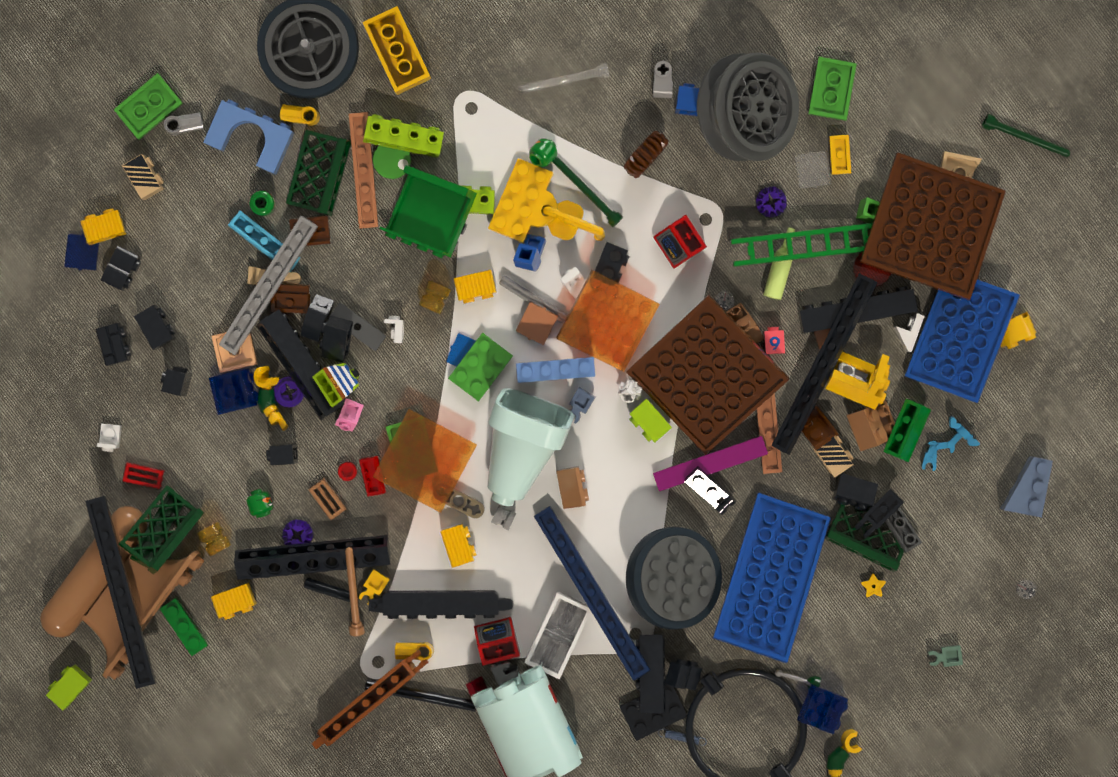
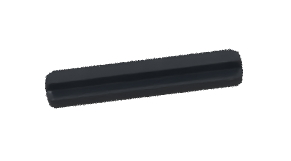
[304,578,360,602]

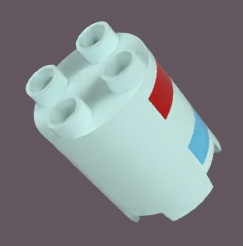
[471,665,583,777]

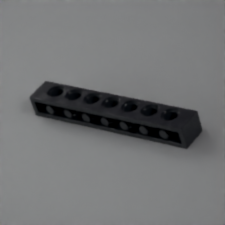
[234,535,391,580]

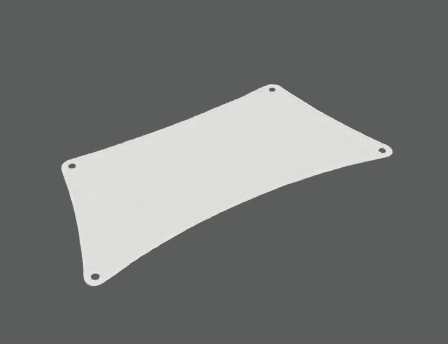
[360,91,723,679]

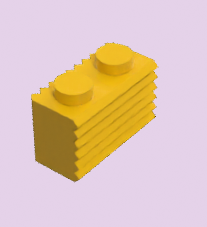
[80,209,126,245]
[454,270,497,304]
[440,523,477,568]
[211,582,257,620]

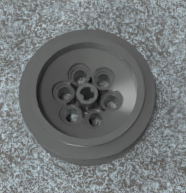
[697,52,799,161]

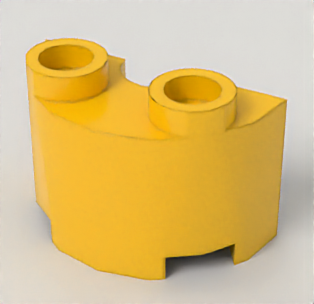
[1001,312,1036,349]

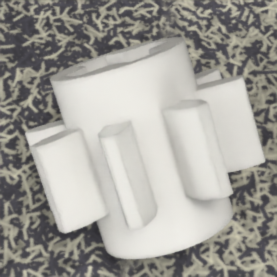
[618,379,642,403]

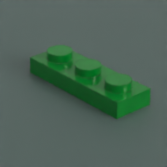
[160,598,208,656]

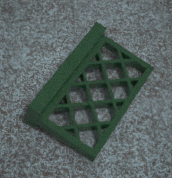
[286,130,351,216]
[119,485,204,574]
[825,505,904,572]

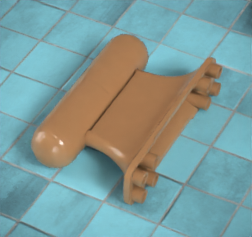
[40,506,205,680]

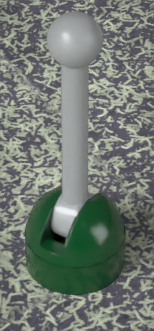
[775,669,821,692]

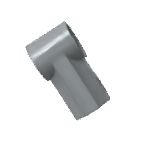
[164,112,204,136]

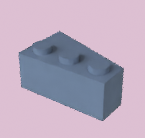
[1000,456,1053,518]

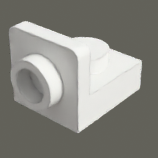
[384,316,404,343]
[97,423,122,452]

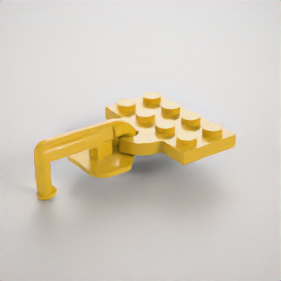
[488,158,605,244]

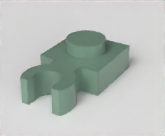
[928,645,963,667]

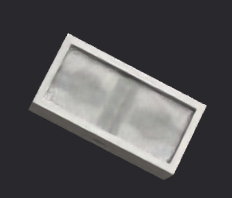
[525,591,591,679]

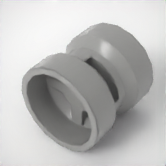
[491,505,516,530]

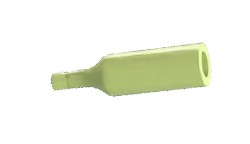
[763,227,795,300]

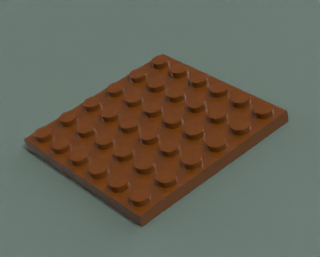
[860,152,1006,300]
[626,295,790,455]

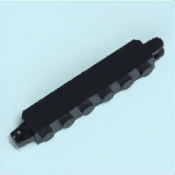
[369,590,514,619]

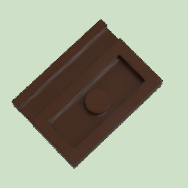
[289,216,331,246]
[271,284,310,314]
[802,406,839,450]

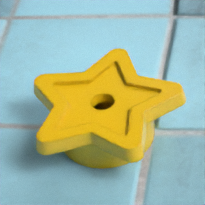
[861,573,886,598]

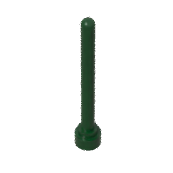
[982,114,1070,157]
[552,157,623,227]

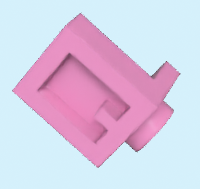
[335,398,364,432]

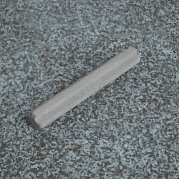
[499,276,567,323]

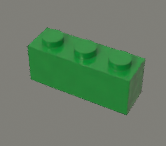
[883,399,931,462]

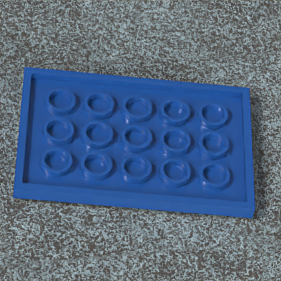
[905,279,1020,404]

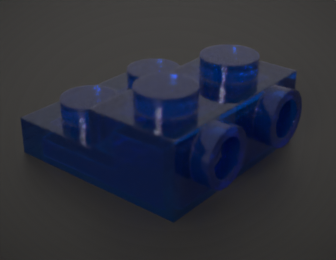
[209,368,258,415]
[797,684,848,734]

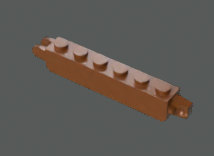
[311,650,429,749]

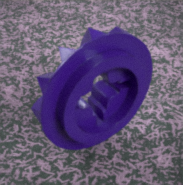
[756,187,787,218]
[274,377,304,407]
[282,520,313,545]

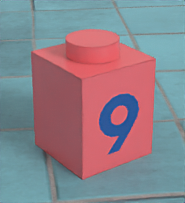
[763,327,785,354]

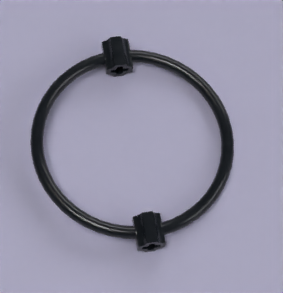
[685,668,807,777]

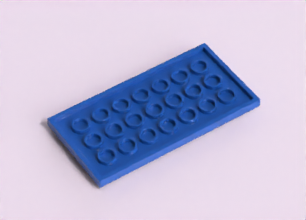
[713,493,831,663]

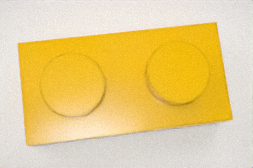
[829,135,851,175]

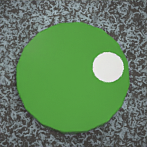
[373,146,411,180]

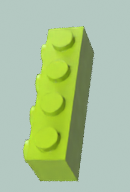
[362,114,444,158]

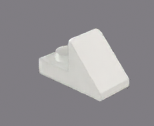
[894,313,924,352]

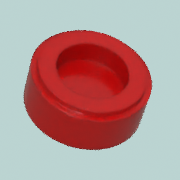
[338,462,357,481]

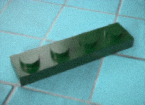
[130,493,183,568]

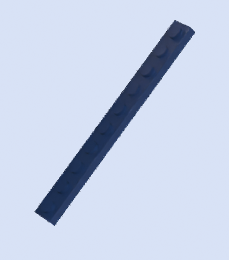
[534,506,651,681]

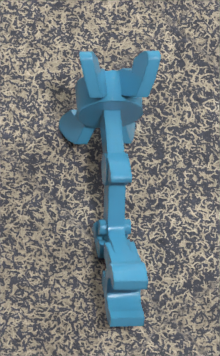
[921,416,980,471]

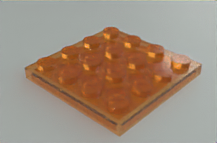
[556,270,660,372]
[373,409,477,513]

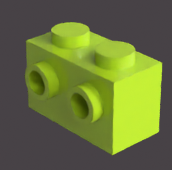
[463,186,495,215]
[629,399,672,443]
[46,664,92,710]

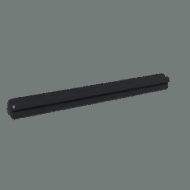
[365,680,476,711]

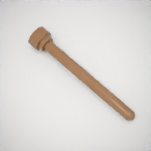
[345,547,365,636]

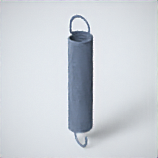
[658,729,707,746]

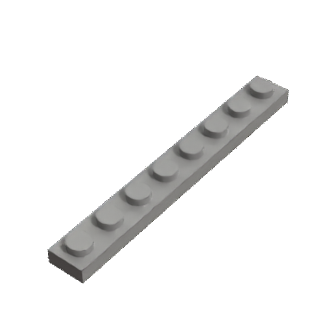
[219,216,318,355]

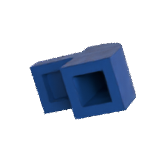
[513,234,546,272]

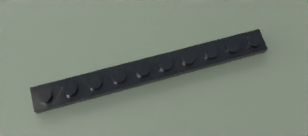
[771,273,878,455]
[85,496,156,689]

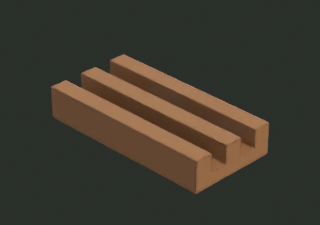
[308,478,347,520]

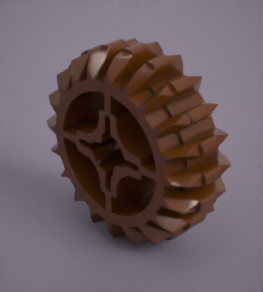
[624,131,669,178]

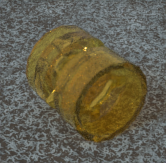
[418,280,451,314]
[197,521,232,557]

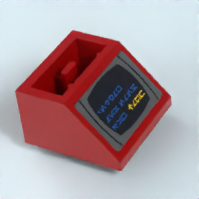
[653,215,707,269]
[474,617,520,666]

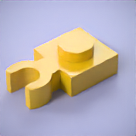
[359,569,390,605]

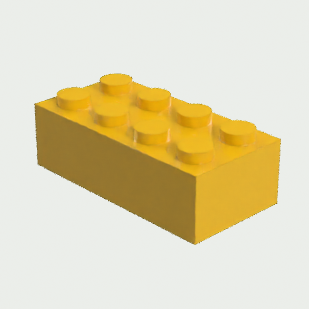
[362,6,431,95]

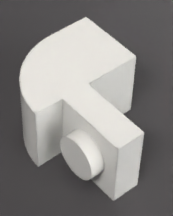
[560,267,596,307]

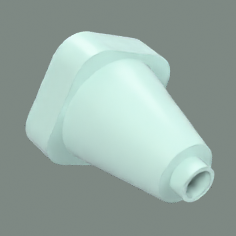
[487,388,574,506]

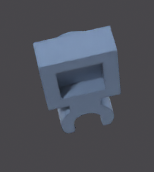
[569,387,596,424]

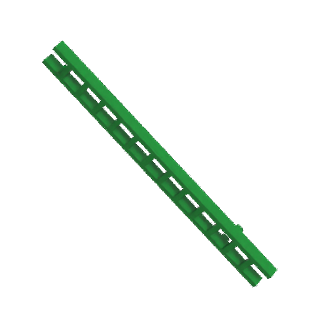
[730,223,872,267]

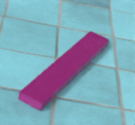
[653,436,768,491]

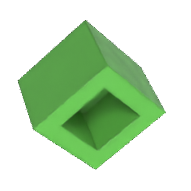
[856,197,879,223]

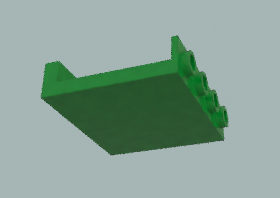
[379,165,477,258]

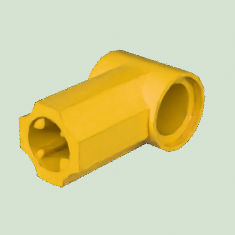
[280,104,320,126]
[395,642,434,661]

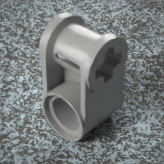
[653,61,673,98]

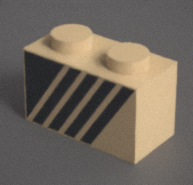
[122,154,164,200]
[811,435,854,478]

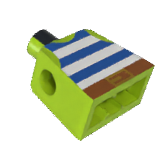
[313,363,359,407]

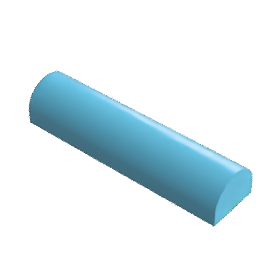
[228,210,300,272]

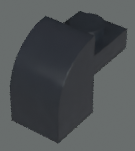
[300,294,334,342]

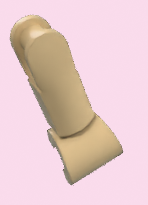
[247,266,301,285]

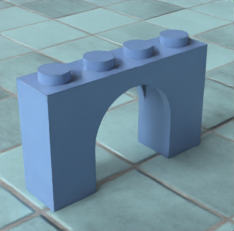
[203,99,294,175]
[516,357,595,383]

